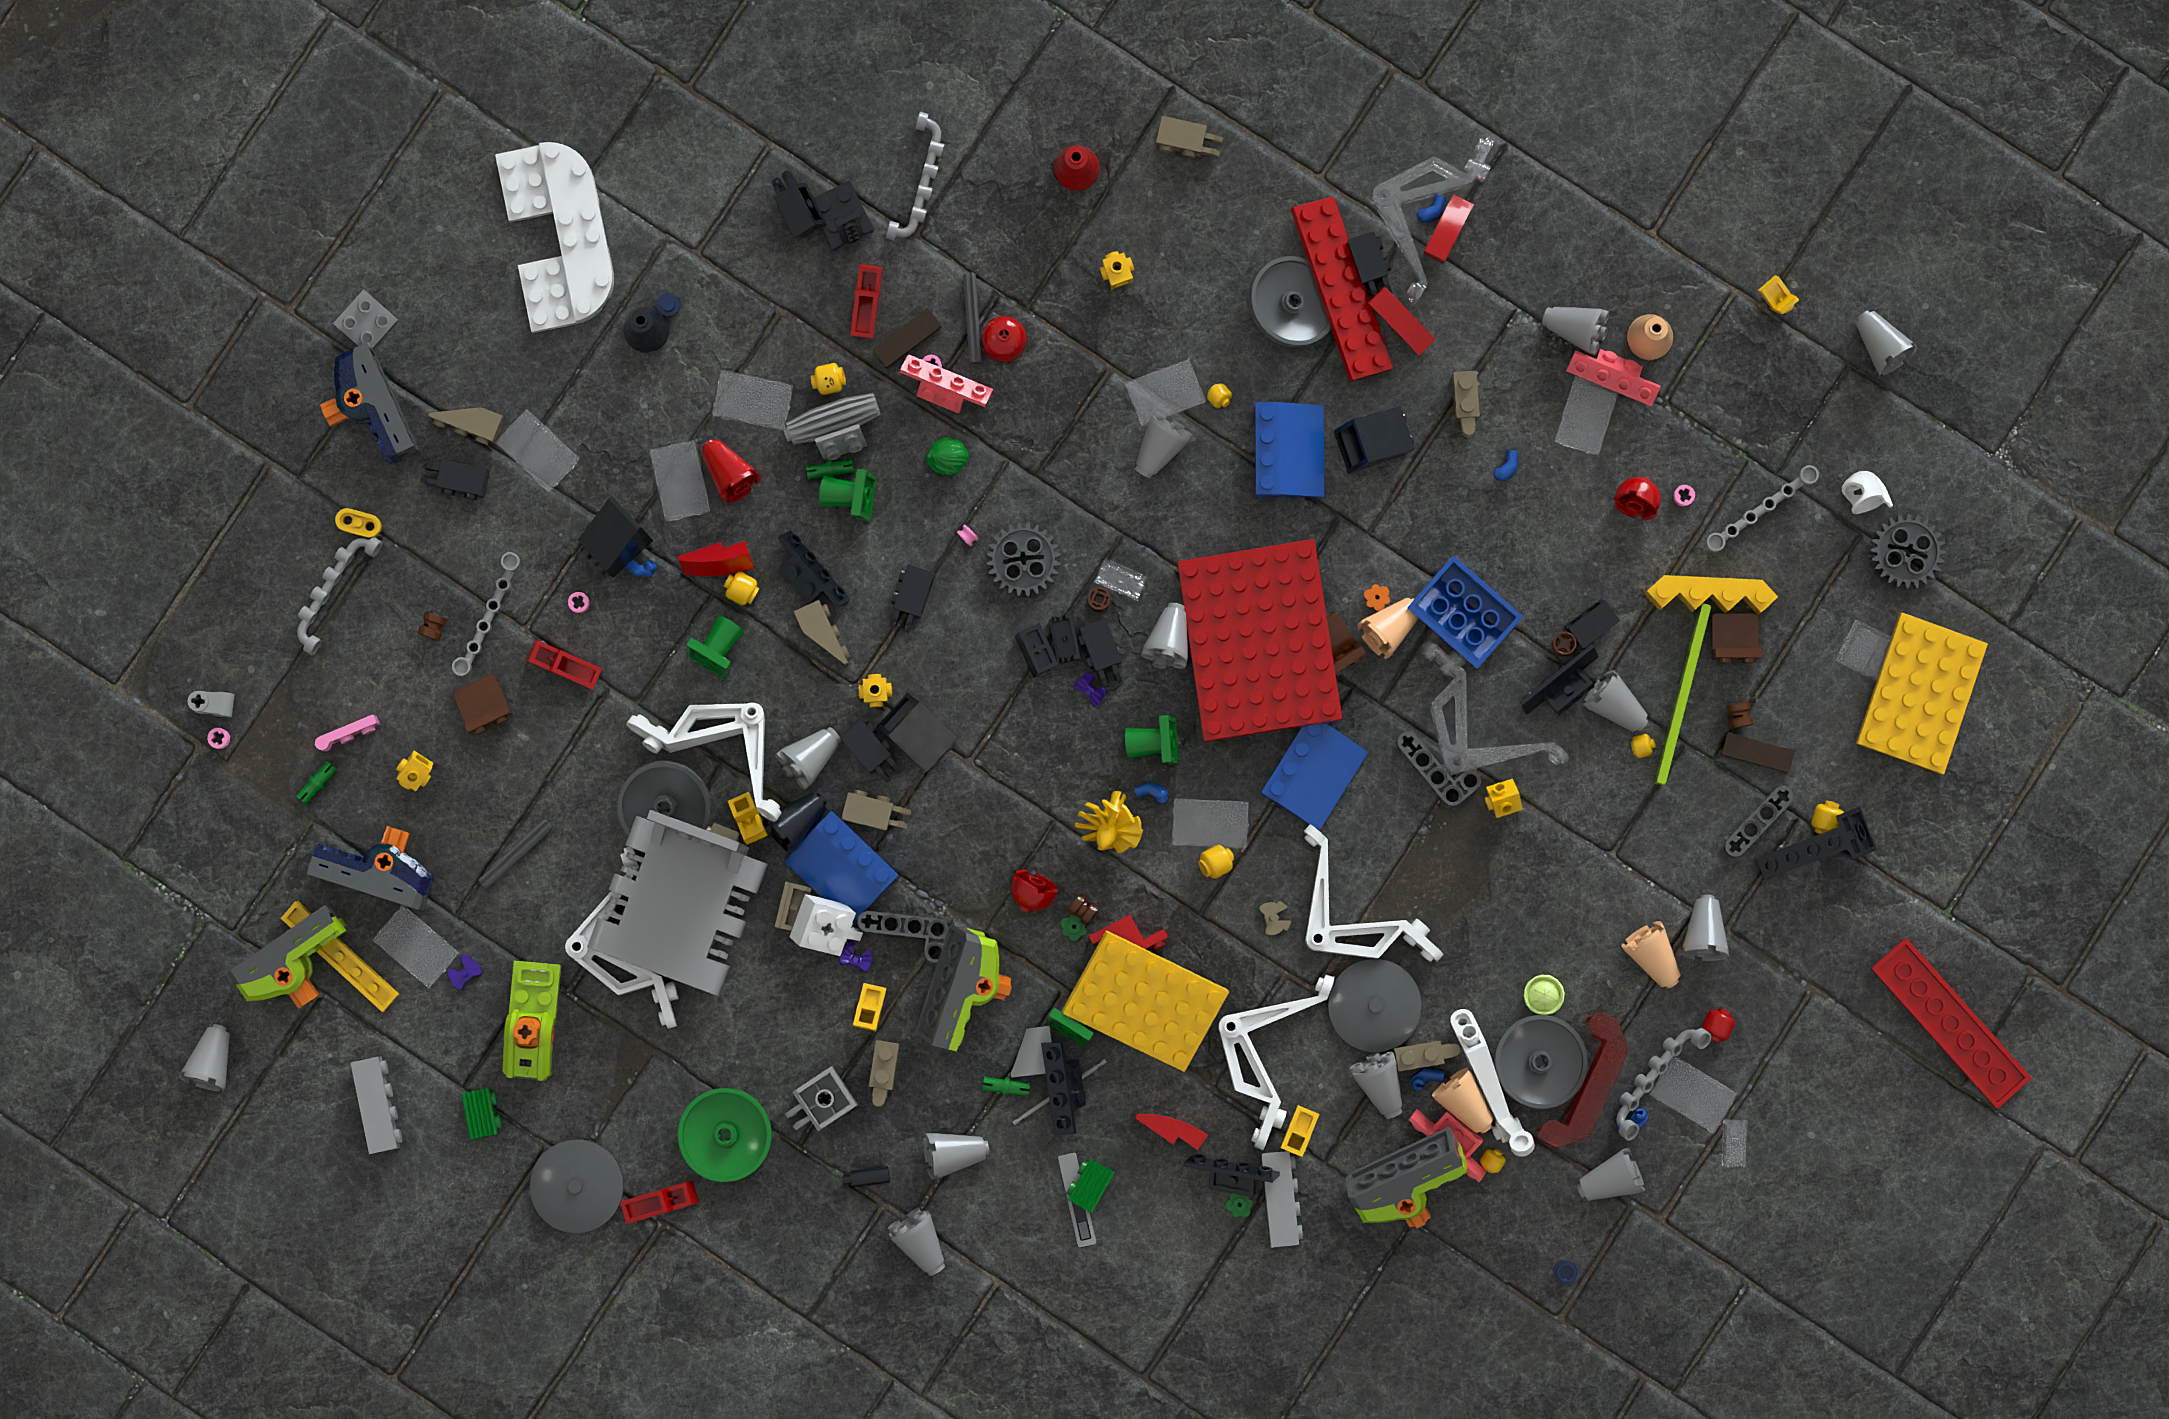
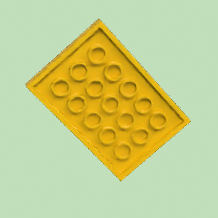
[1856,612,1988,775]
[1062,930,1229,1072]

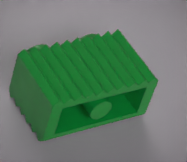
[461,1088,502,1140]
[1066,1159,1115,1213]

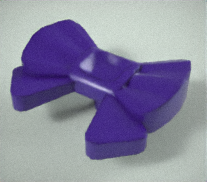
[1073,673,1106,707]
[839,941,873,972]
[448,955,482,990]

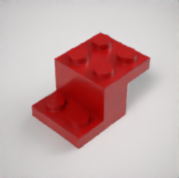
[1089,915,1168,951]

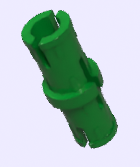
[806,459,854,480]
[296,760,338,805]
[982,1076,1031,1097]

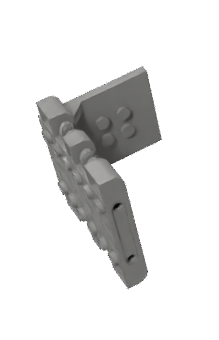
[587,810,768,996]

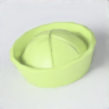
[1524,975,1565,1015]

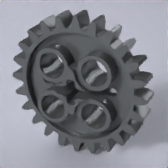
[1869,514,1946,589]
[986,522,1061,597]

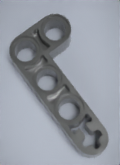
[1396,731,1481,807]
[858,911,949,963]

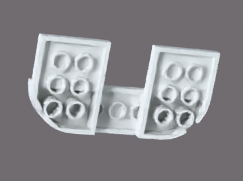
[495,142,614,333]

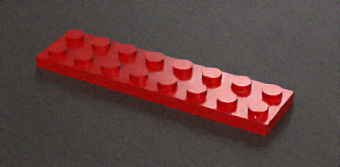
[1290,196,1393,382]
[1870,938,2032,1109]

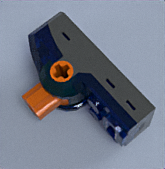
[320,343,420,464]
[307,826,434,911]

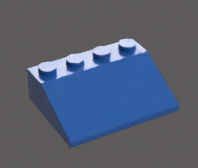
[1255,402,1325,498]
[1407,556,1523,669]
[1261,723,1368,831]
[785,810,899,924]

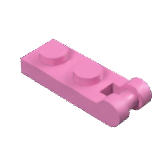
[315,714,380,752]

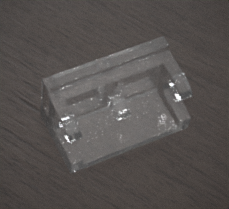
[1095,559,1148,600]
[1721,1119,1747,1167]

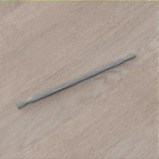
[1012,1059,1107,1125]

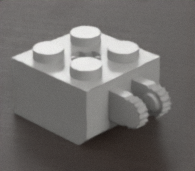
[785,1066,858,1131]

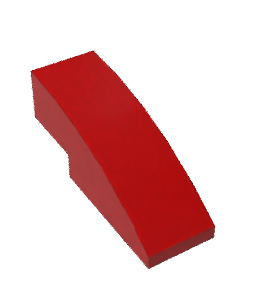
[1423,194,1474,264]
[850,264,883,338]
[1368,286,1436,355]
[677,541,755,577]
[525,640,602,690]
[1135,1114,1208,1150]
[620,1180,699,1224]

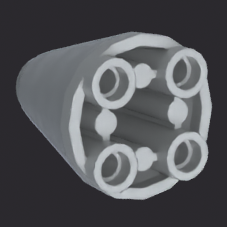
[1542,307,1609,355]
[1135,411,1193,478]
[1141,603,1188,669]
[775,727,841,790]
[1350,1052,1402,1119]
[888,1208,945,1276]

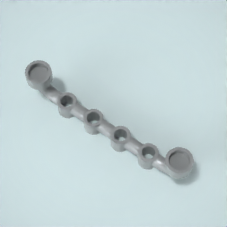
[886,112,944,241]
[1706,465,1819,552]
[297,537,383,656]
[452,552,521,677]
[1616,1028,1711,1141]

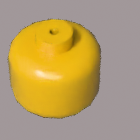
[1207,383,1232,408]
[1631,734,1656,758]
[1480,1148,1506,1173]

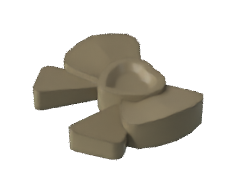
[1259,901,1291,935]

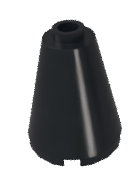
[623,307,669,353]
[762,792,827,854]

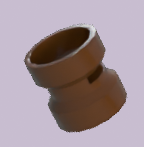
[1088,587,1111,612]
[418,611,447,641]
[1551,632,1576,657]
[1726,702,1754,729]
[1067,893,1099,925]

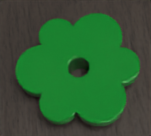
[1061,915,1086,941]
[1226,1193,1253,1217]

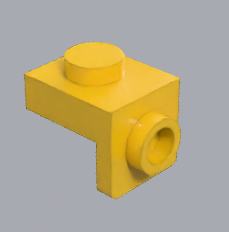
[1758,275,1799,314]

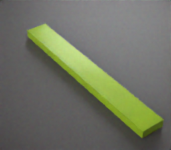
[1654,603,1711,786]

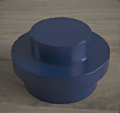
[657,293,680,317]
[1554,1261,1578,1284]

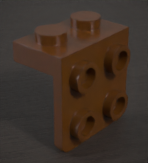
[1327,612,1366,677]
[1712,613,1762,664]
[453,674,513,736]

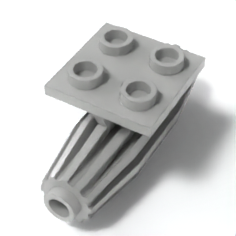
[783,393,881,461]

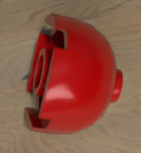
[981,316,1027,363]
[1613,476,1661,520]
[1011,870,1059,913]

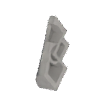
[1011,1026,1052,1078]

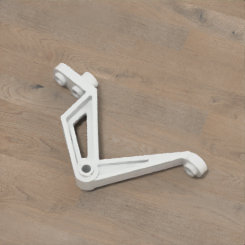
[626,703,781,822]
[1304,825,1444,962]
[565,847,679,1029]
[1218,974,1334,1150]
[1451,1009,1535,1156]

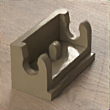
[775,882,812,931]

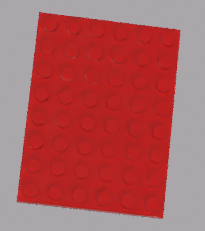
[1177,539,1343,742]

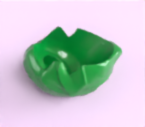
[925,437,969,476]

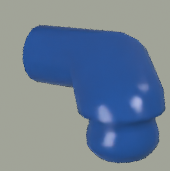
[1417,195,1446,223]
[1494,450,1518,481]
[625,560,657,577]
[1134,782,1168,804]
[1411,1067,1445,1090]
[1616,1108,1648,1133]

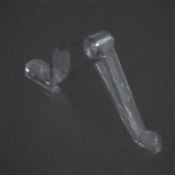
[1371,136,1495,304]
[1422,639,1570,775]

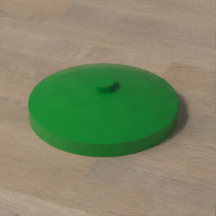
[678,1088,772,1182]

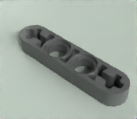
[1724,786,1794,857]

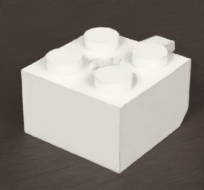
[790,894,863,956]

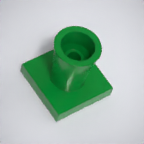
[819,469,877,522]
[686,615,744,680]
[1125,715,1179,765]
[1046,1008,1093,1048]

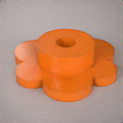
[1364,584,1390,611]

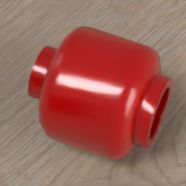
[1701,1007,1736,1044]

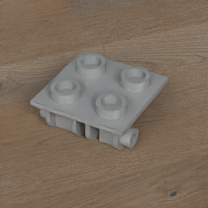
[333,289,398,348]

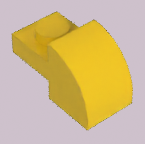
[728,792,768,845]
[853,983,886,1032]
[1280,1105,1320,1157]

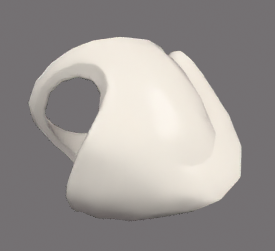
[1842,471,1893,514]

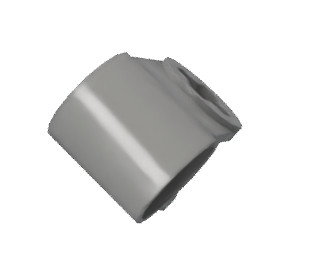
[188,691,235,718]

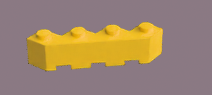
[1644,575,1778,615]

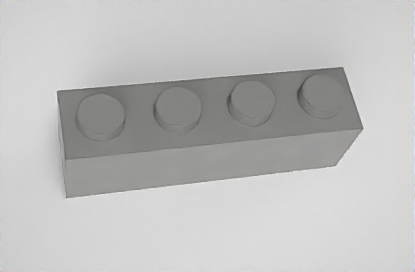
[351,1057,402,1154]
[1261,1151,1303,1248]

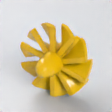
[1075,791,1143,853]

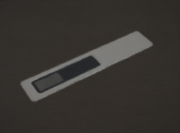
[1058,1153,1096,1247]

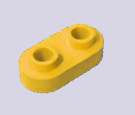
[335,508,382,538]

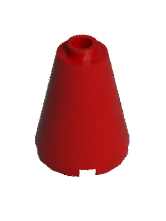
[1054,145,1100,191]
[701,439,761,504]

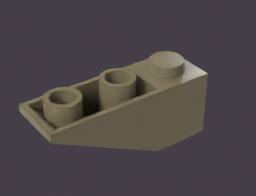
[428,407,505,446]
[794,600,851,666]

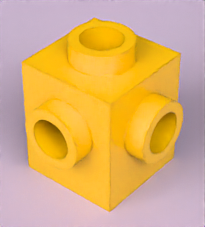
[1100,251,1134,290]
[859,674,892,708]
[396,751,433,791]
[1485,779,1523,818]

